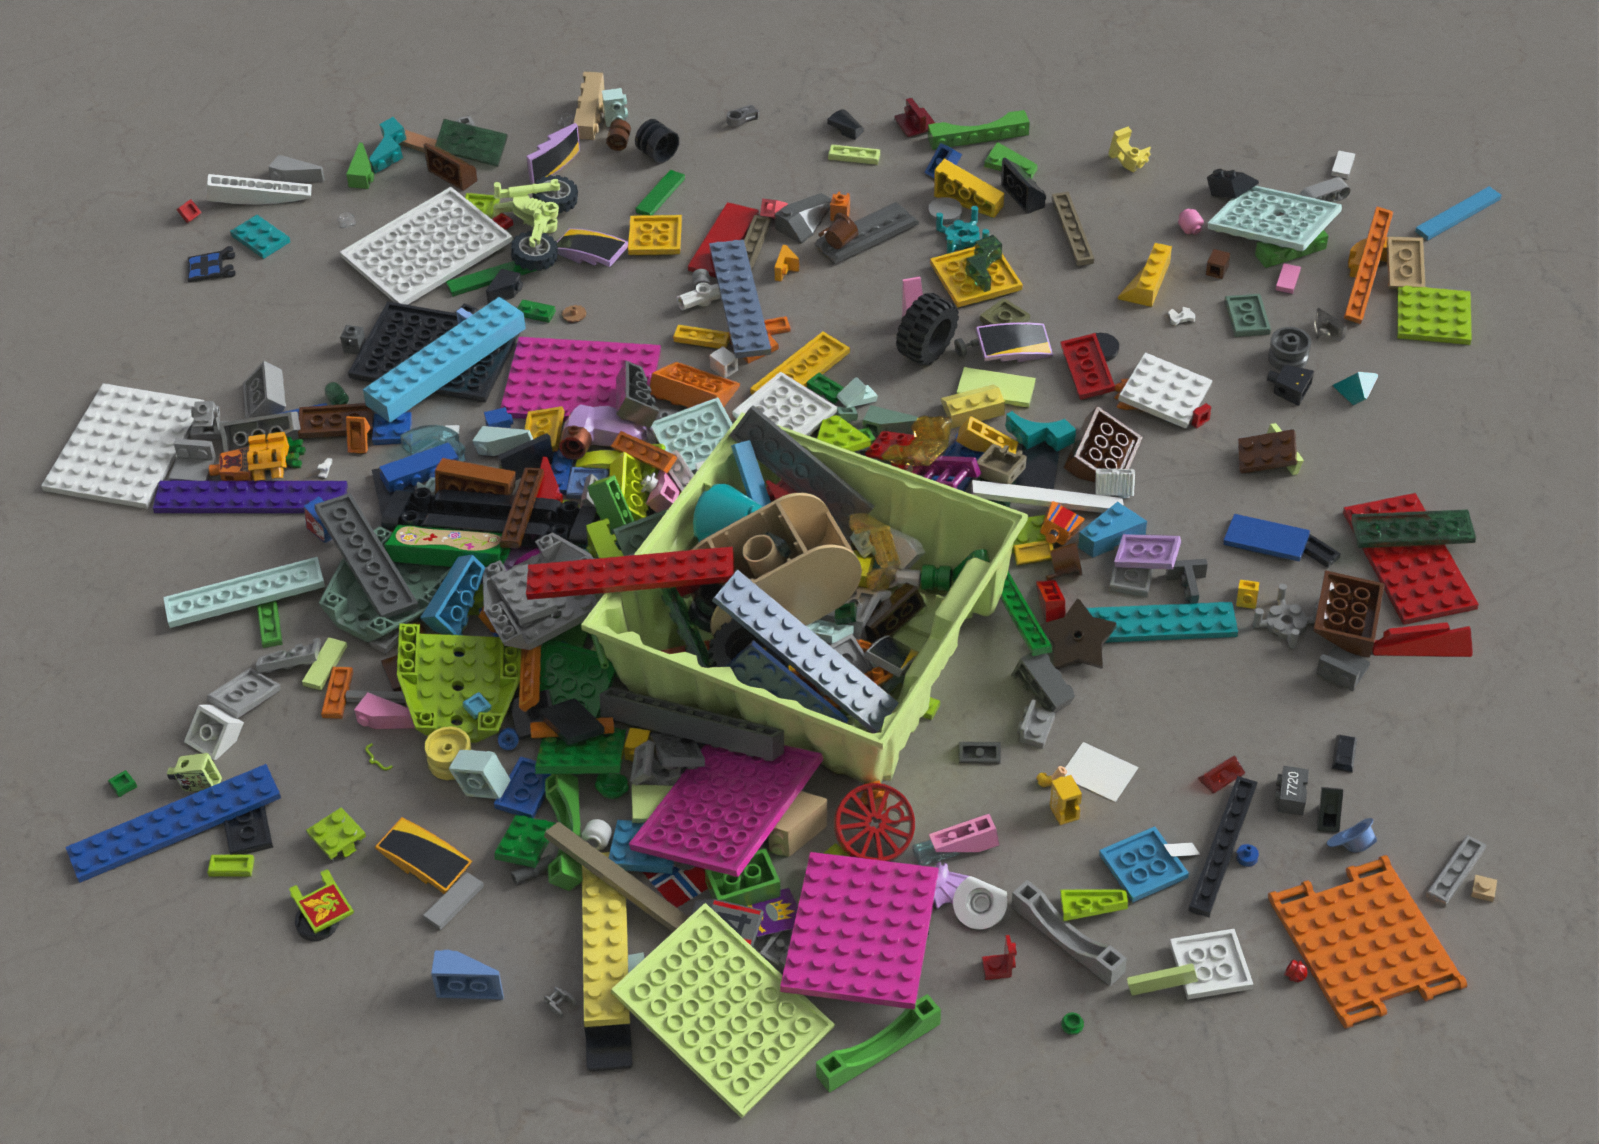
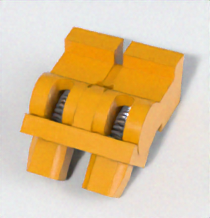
[247,432,289,481]

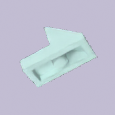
[837,377,878,408]

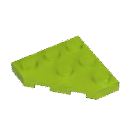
[817,415,871,452]

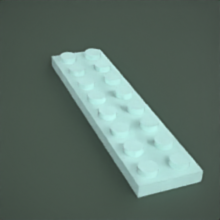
[163,557,325,628]

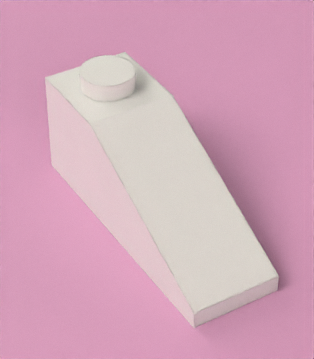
[864,521,926,570]

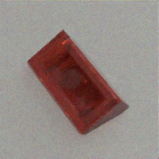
[1198,755,1245,794]

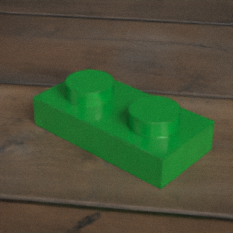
[517,299,556,323]
[807,372,844,404]

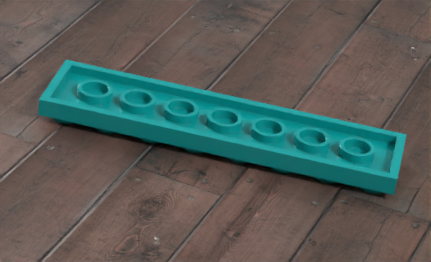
[1077,602,1238,643]

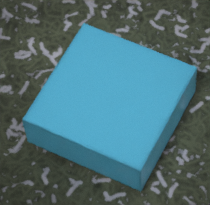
[462,692,492,720]

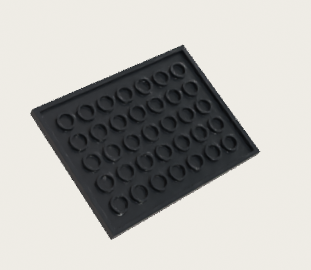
[348,301,520,403]

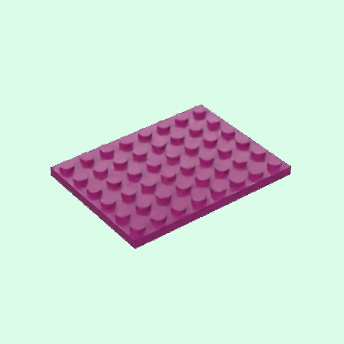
[500,337,661,421]
[629,744,824,877]
[780,852,939,1010]

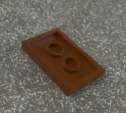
[1238,429,1298,474]

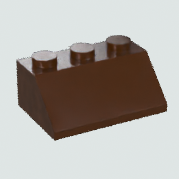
[424,143,478,191]

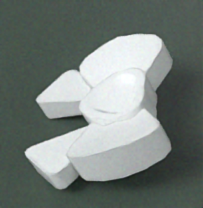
[1168,307,1195,325]

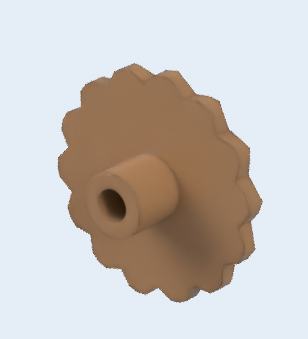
[562,305,587,323]

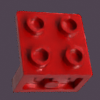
[865,431,920,471]

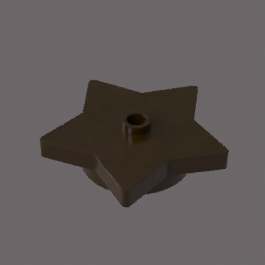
[1040,599,1117,669]

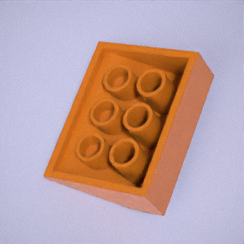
[649,362,740,409]

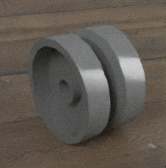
[1268,327,1311,371]

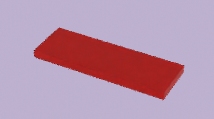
[688,202,759,278]

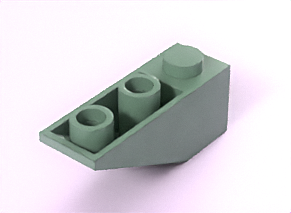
[863,405,923,437]

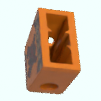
[209,447,253,481]

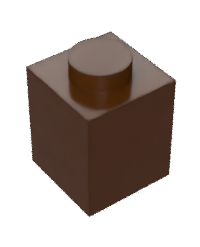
[1206,249,1231,279]

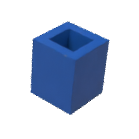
[484,407,514,428]

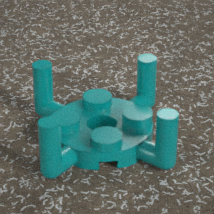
[936,206,989,254]

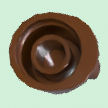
[818,213,858,249]
[1046,543,1083,581]

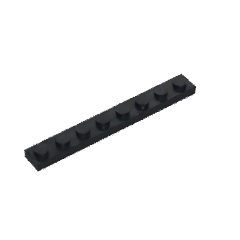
[1188,776,1258,918]

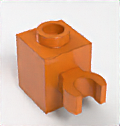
[830,192,850,221]

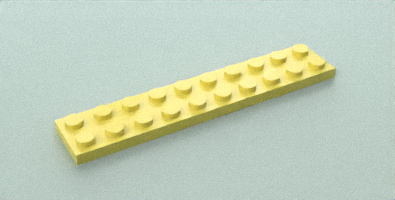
[582,852,630,1027]

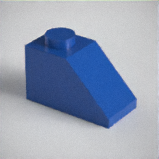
[924,143,962,178]

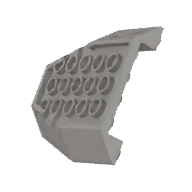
[483,532,605,650]

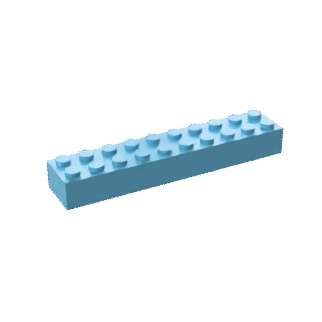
[363,297,526,422]

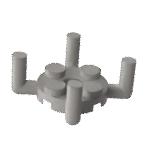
[1253,584,1318,649]

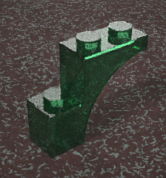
[965,235,1002,292]

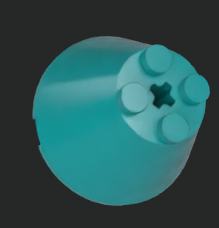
[693,484,762,542]

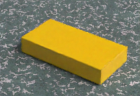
[1013,540,1053,566]

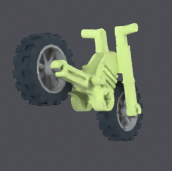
[493,175,578,271]

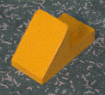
[774,245,799,281]

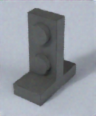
[1166,559,1208,604]

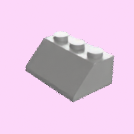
[243,361,286,419]

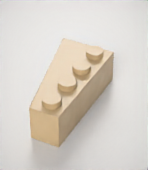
[574,72,605,140]

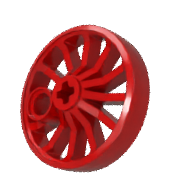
[834,783,915,862]

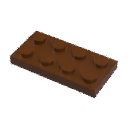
[298,403,374,439]

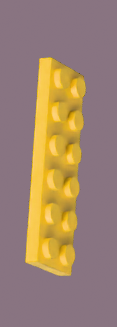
[750,331,850,395]

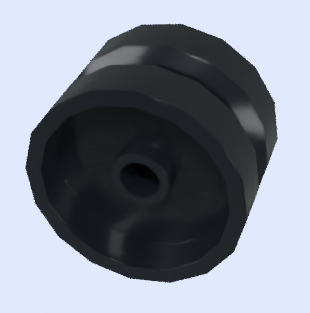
[688,583,723,633]

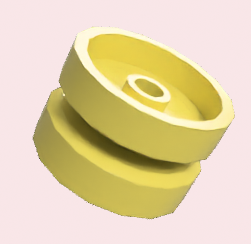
[425,726,472,780]

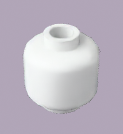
[581,819,612,851]

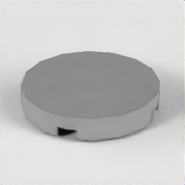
[928,197,962,224]

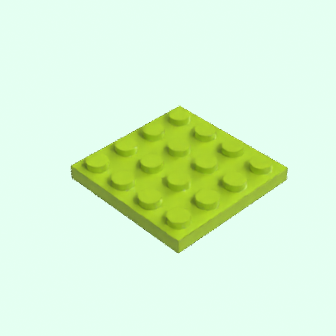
[1397,286,1472,345]

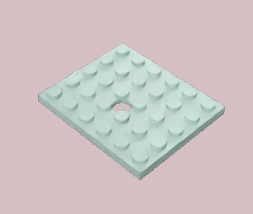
[1208,186,1342,251]

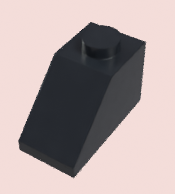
[486,269,523,304]

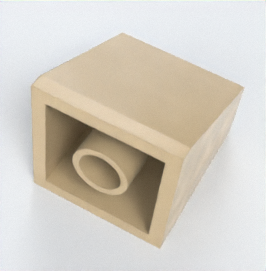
[769,791,827,857]

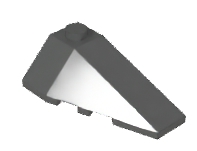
[775,193,832,244]

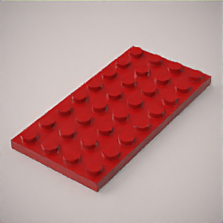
[1343,493,1479,625]

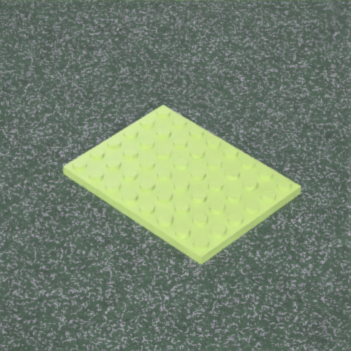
[611,903,835,1118]

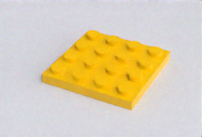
[930,242,1023,308]

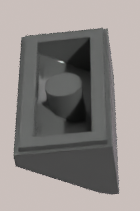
[959,742,1001,763]

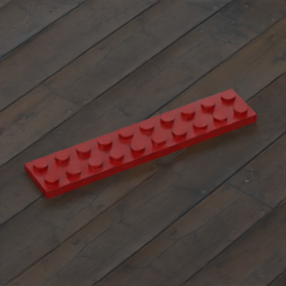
[526,546,734,600]

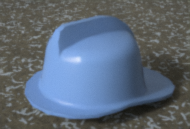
[1327,818,1377,853]

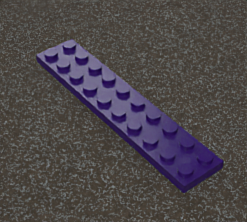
[153,481,348,513]

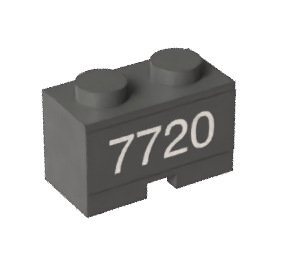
[1275,766,1309,816]

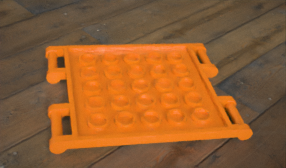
[1268,855,1467,1029]

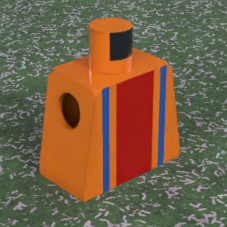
[1040,501,1084,545]

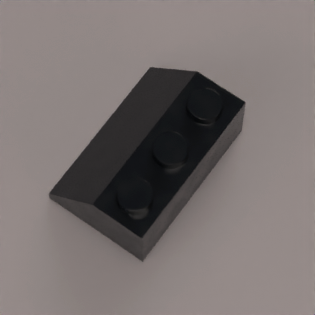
[1001,158,1046,214]

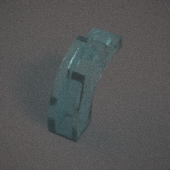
[400,425,466,462]

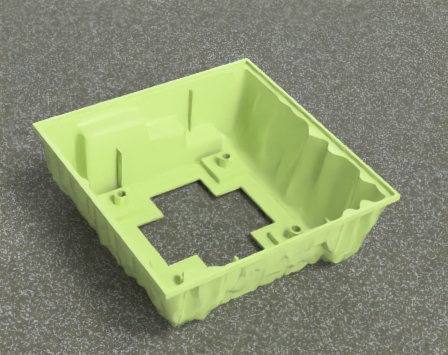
[581,412,1028,784]

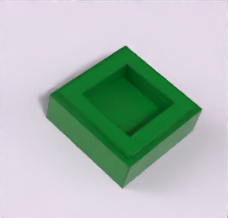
[107,770,137,797]

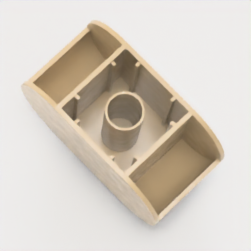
[691,493,862,638]

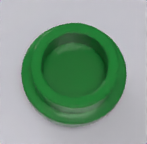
[1061,1012,1084,1035]

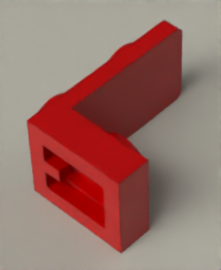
[982,935,1017,980]

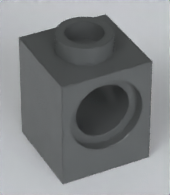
[340,325,366,355]

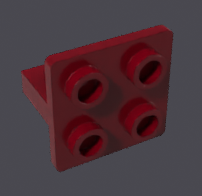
[894,98,935,137]

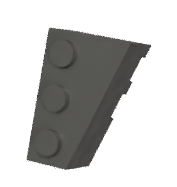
[1011,653,1075,713]

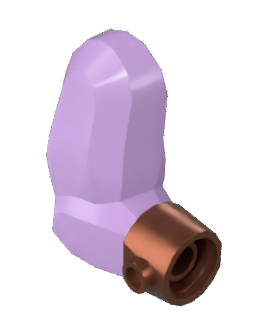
[559,405,647,460]

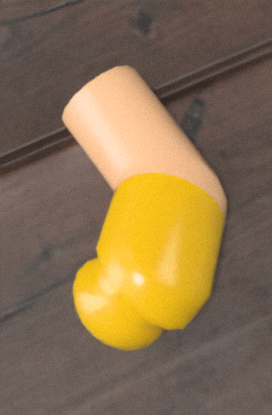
[1036,766,1067,787]

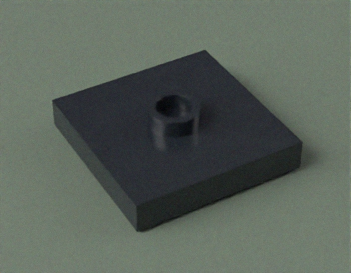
[510,689,553,740]

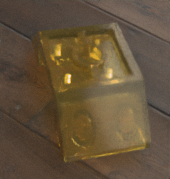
[882,415,952,466]
[849,513,901,592]

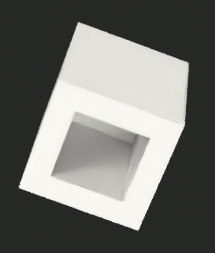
[710,347,738,378]

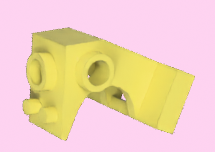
[1108,126,1151,173]

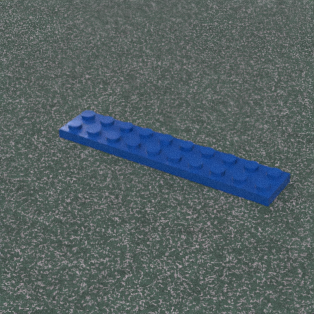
[65,764,281,883]

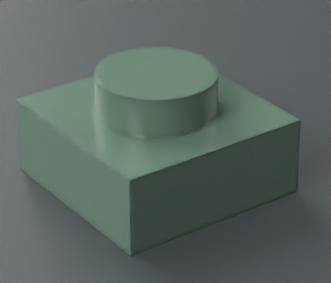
[836,407,858,423]

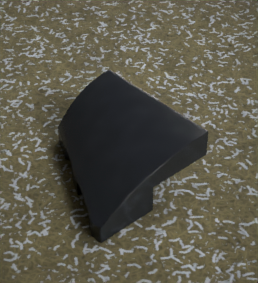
[827,109,864,140]

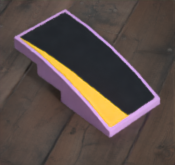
[527,123,580,184]
[557,228,628,267]
[976,323,1053,362]

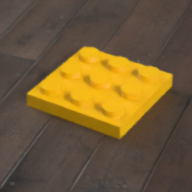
[628,215,682,255]

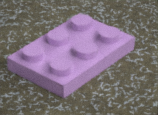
[1114,534,1181,569]

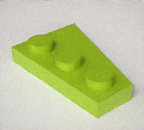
[1060,890,1128,921]

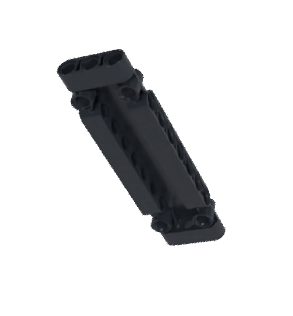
[381,488,600,548]

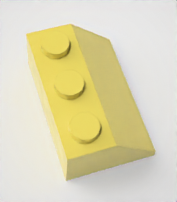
[941,385,1005,429]

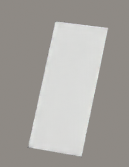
[1164,843,1200,856]

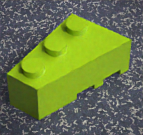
[586,518,624,559]

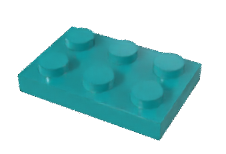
[230,215,290,259]

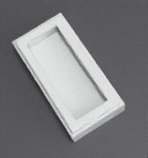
[1331,151,1355,179]

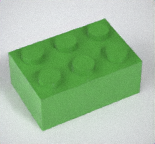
[704,848,781,906]

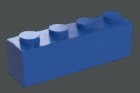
[379,442,458,493]

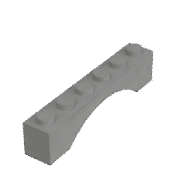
[1011,880,1127,986]

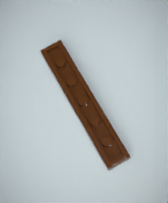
[499,468,544,548]

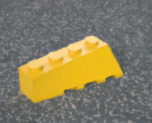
[1118,243,1172,307]

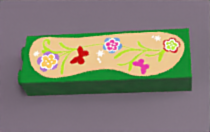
[384,525,511,568]

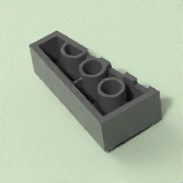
[616,360,660,429]

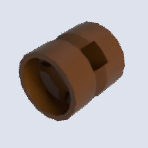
[606,119,631,151]

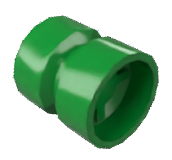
[921,564,952,591]

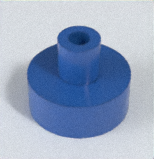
[498,728,519,750]
[1236,844,1259,867]

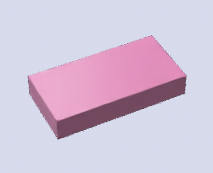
[1276,263,1301,294]

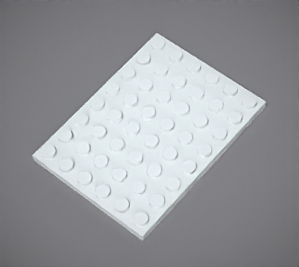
[340,187,513,305]
[41,383,204,509]

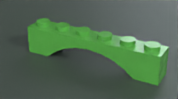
[928,110,1030,150]
[545,774,583,891]
[816,994,941,1093]

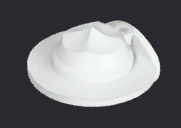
[953,876,1008,930]

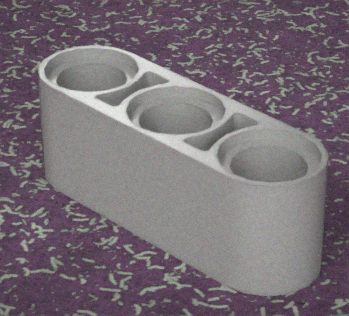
[1300,177,1351,203]

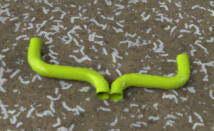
[365,743,393,771]

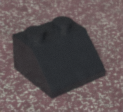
[1207,169,1259,199]

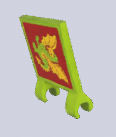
[289,869,354,933]

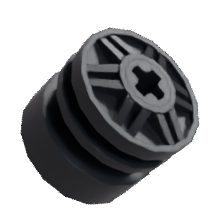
[635,119,679,163]

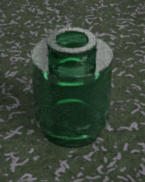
[324,382,349,405]

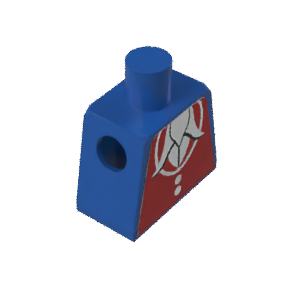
[304,496,332,543]

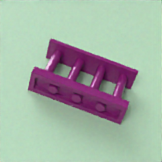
[910,455,981,489]

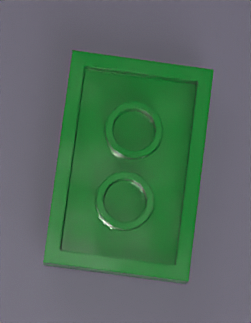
[494,815,556,868]

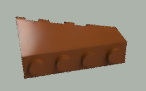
[435,458,515,495]

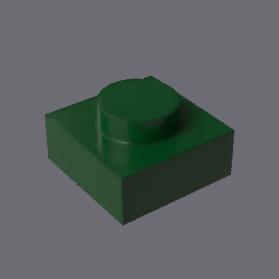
[834,602,857,625]

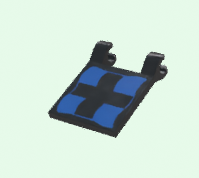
[188,246,236,282]

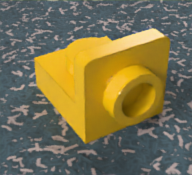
[1236,580,1259,609]

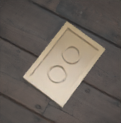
[1386,237,1425,289]

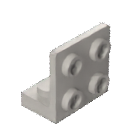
[169,439,216,481]

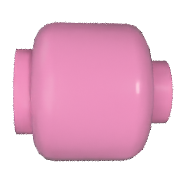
[1178,209,1204,235]

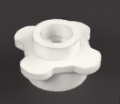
[641,473,658,493]

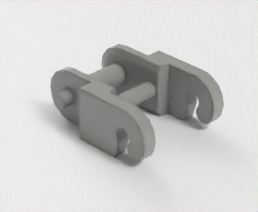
[544,987,577,1018]

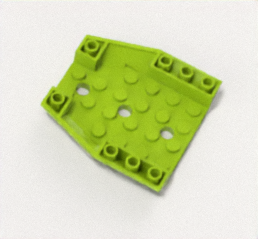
[397,623,521,743]

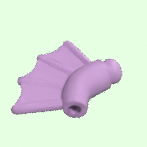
[934,862,969,909]

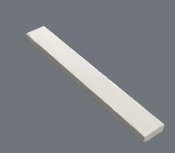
[971,480,1124,513]

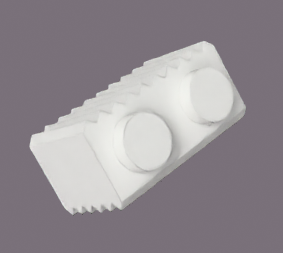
[1095,469,1135,499]

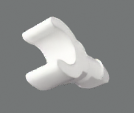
[317,458,333,478]

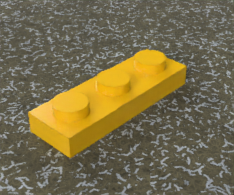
[673,325,729,349]

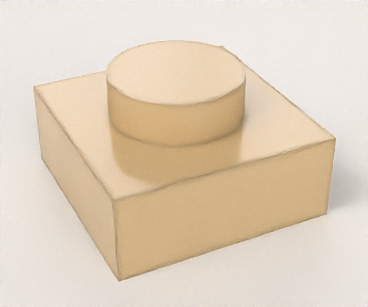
[1471,875,1497,902]

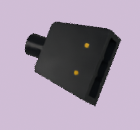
[1267,365,1314,406]

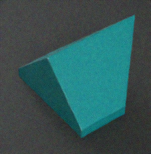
[1332,372,1378,405]

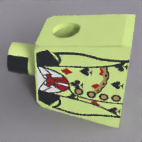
[167,753,222,792]

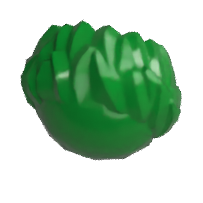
[594,773,629,800]

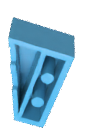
[1078,501,1147,558]

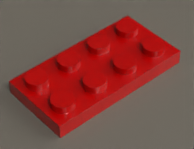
[1060,333,1115,400]

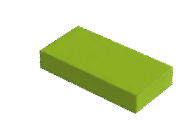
[207,855,254,877]

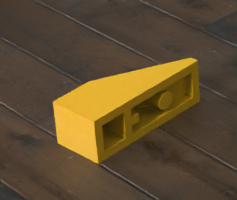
[956,416,1018,454]

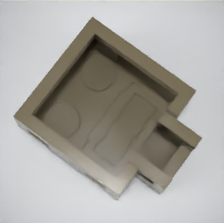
[977,444,1027,485]

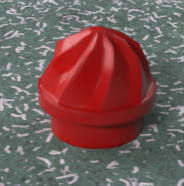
[1284,959,1307,982]

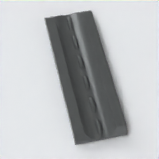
[815,202,919,264]

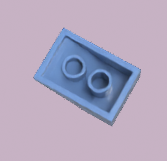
[431,950,504,1000]

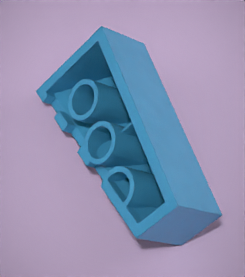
[421,555,485,635]

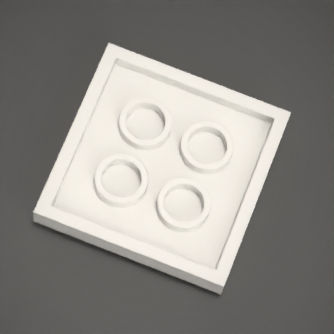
[1169,929,1253,1000]

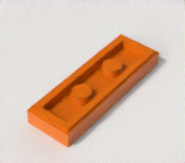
[321,667,353,719]

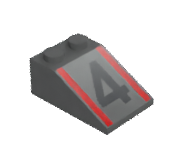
[690,899,764,947]

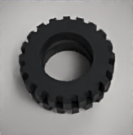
[896,293,959,365]
[708,618,789,669]

